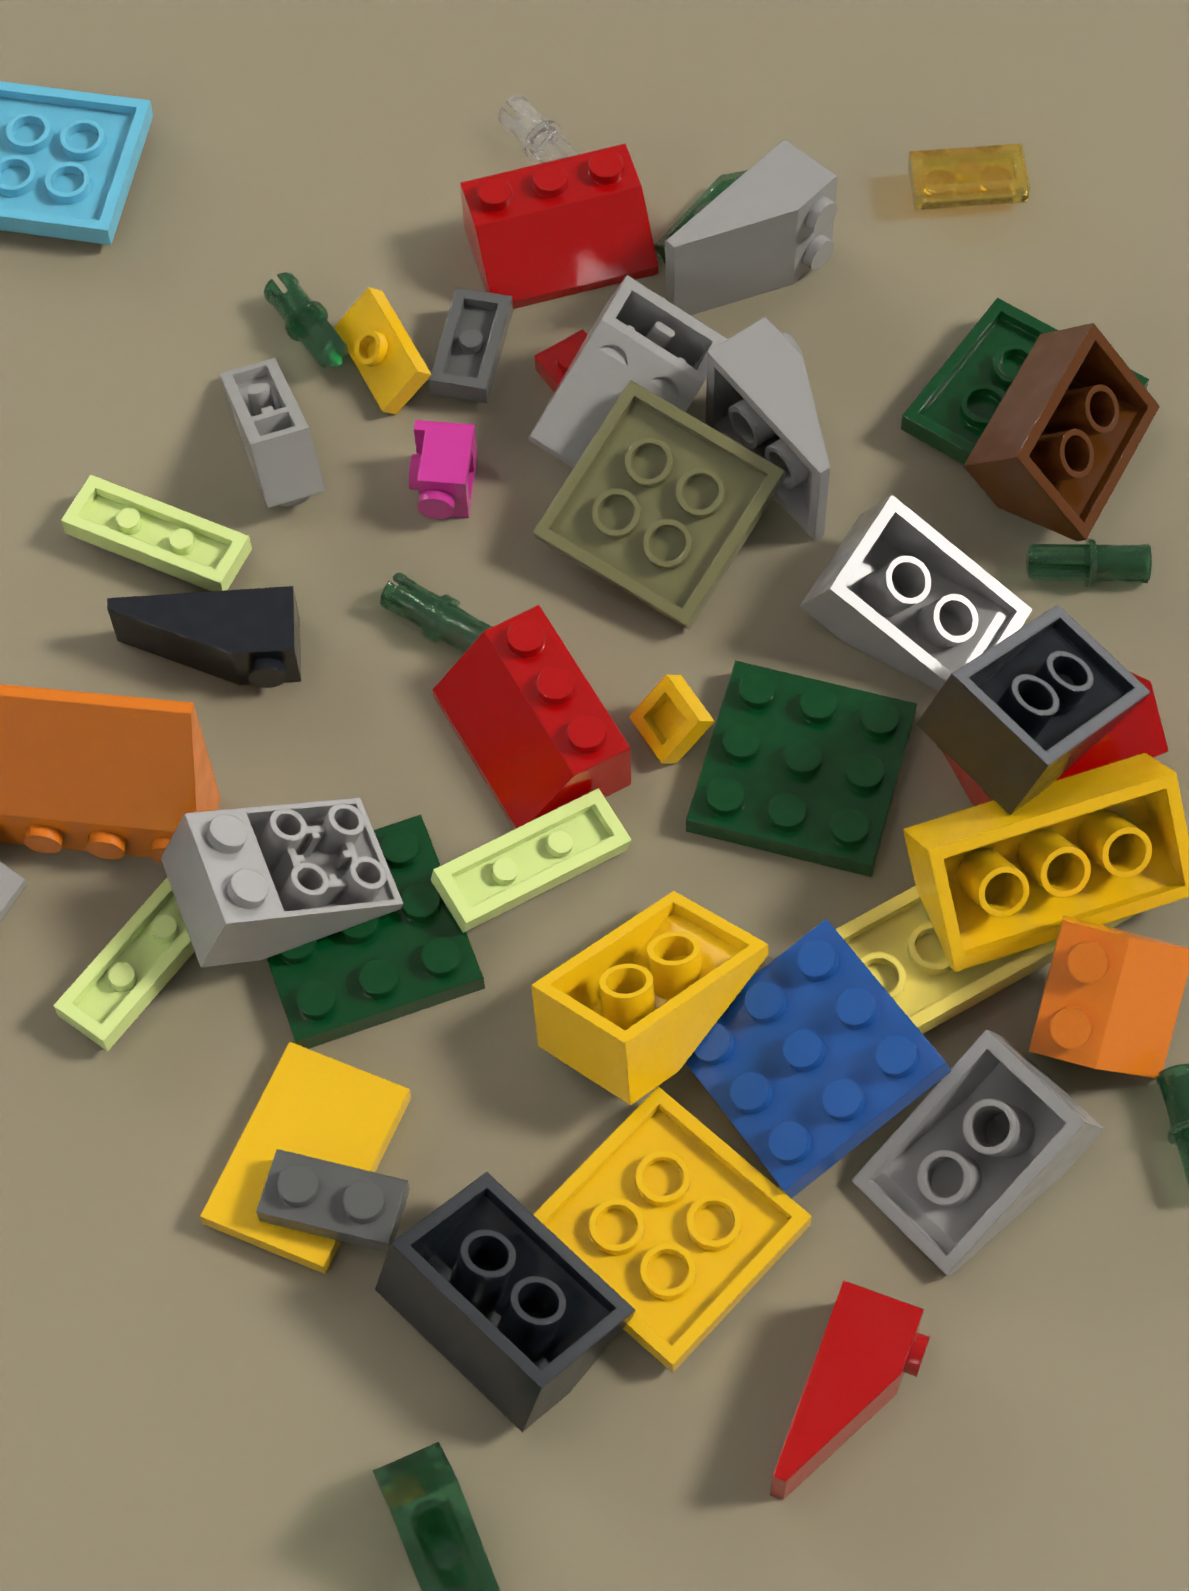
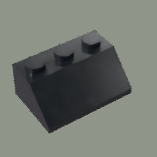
[375,1172,635,1433]

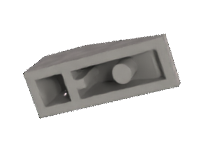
[220,358,326,508]

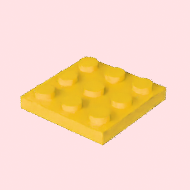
[533,1086,812,1373]

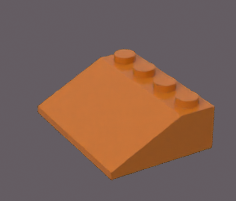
[0,684,220,864]

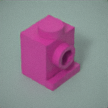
[409,420,478,519]

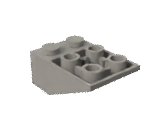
[527,275,728,469]
[161,798,403,967]

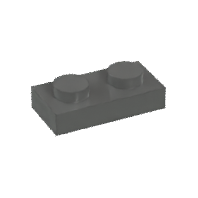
[429,288,513,403]
[256,1149,410,1252]

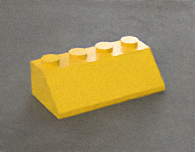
[903,753,1189,972]

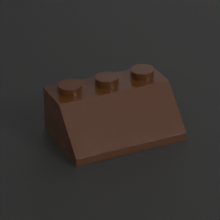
[963,323,1160,541]

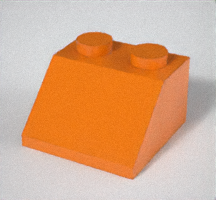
[1029,915,1189,1079]

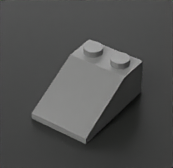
[665,139,837,315]
[706,317,830,542]
[799,495,1032,691]
[851,1029,1105,1276]

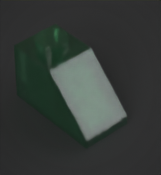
[372,1441,500,1591]

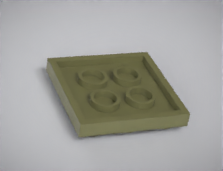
[533,380,787,630]

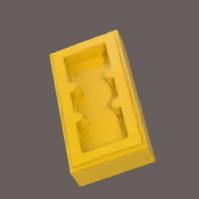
[334,287,432,415]

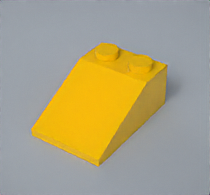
[531,891,769,1105]

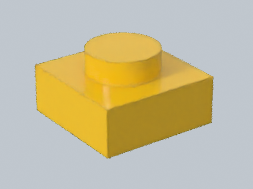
[629,674,715,764]

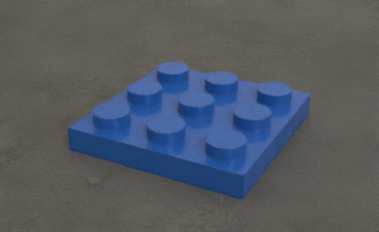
[686,919,951,1199]

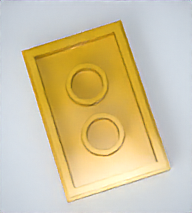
[200,1042,412,1275]

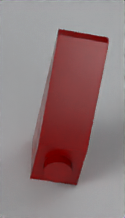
[770,1280,930,1500]

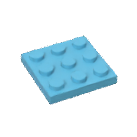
[0,81,154,245]

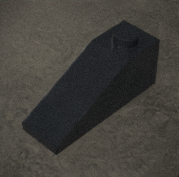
[107,586,301,688]

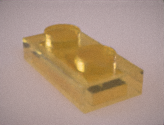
[908,143,1030,210]

